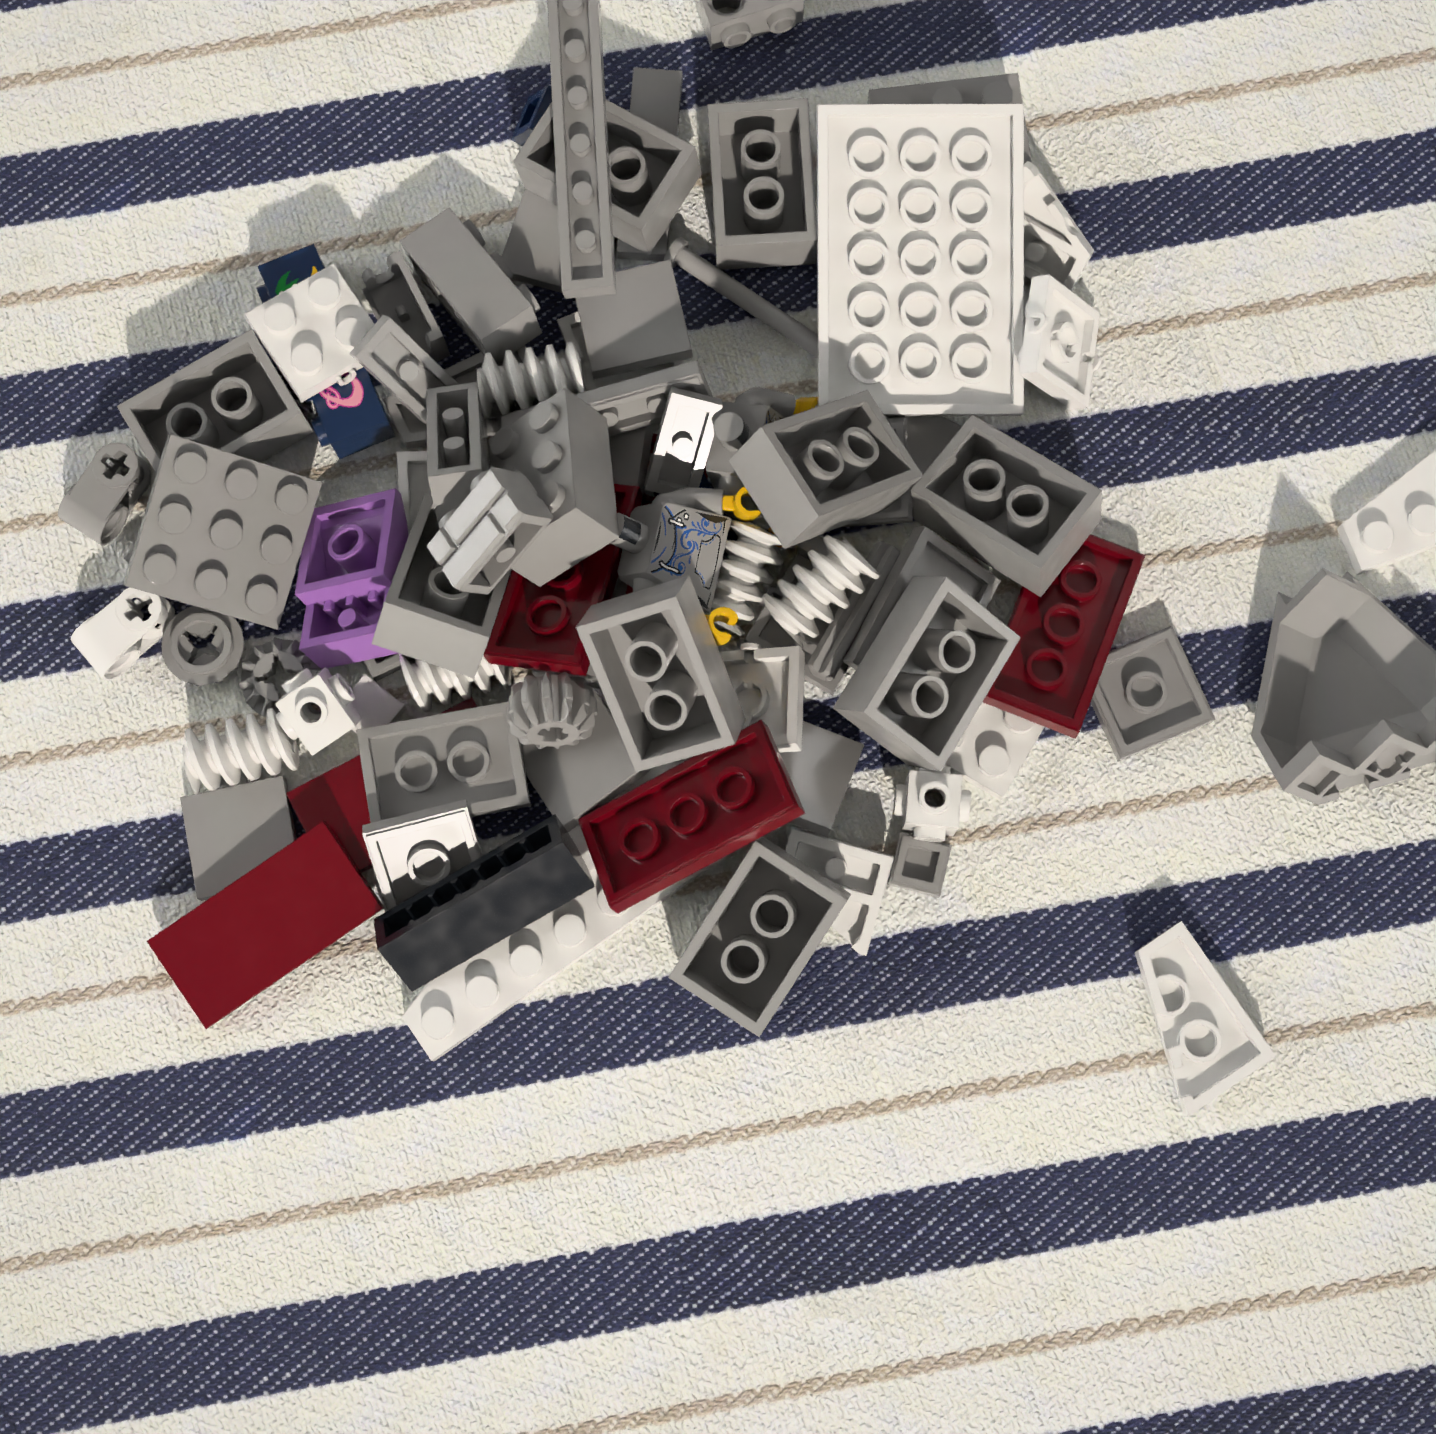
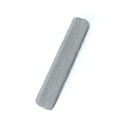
[808,541,900,681]

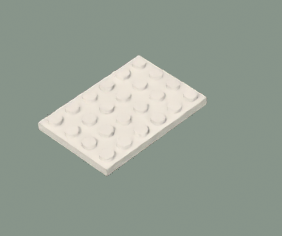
[817,104,1024,417]

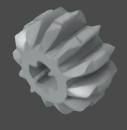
[507,671,597,750]

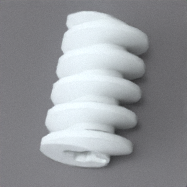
[477,342,585,419]
[705,520,784,636]
[762,535,881,648]
[399,653,514,713]
[182,708,300,795]

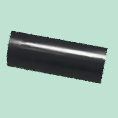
[373,814,595,992]

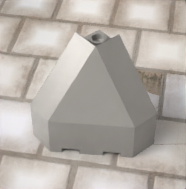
[1251,568,1436,805]

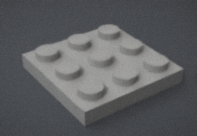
[123,434,322,630]

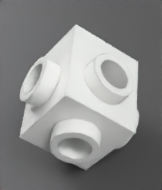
[275,667,362,756]
[893,765,971,842]

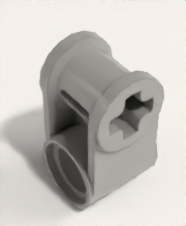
[58,443,152,546]

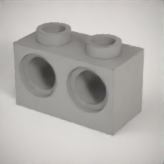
[693,0,804,50]

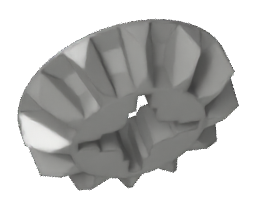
[161,606,246,687]
[238,637,321,717]

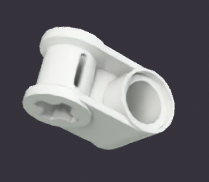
[71,587,175,681]

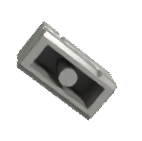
[426,467,554,595]

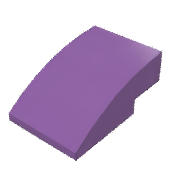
[295,488,409,669]

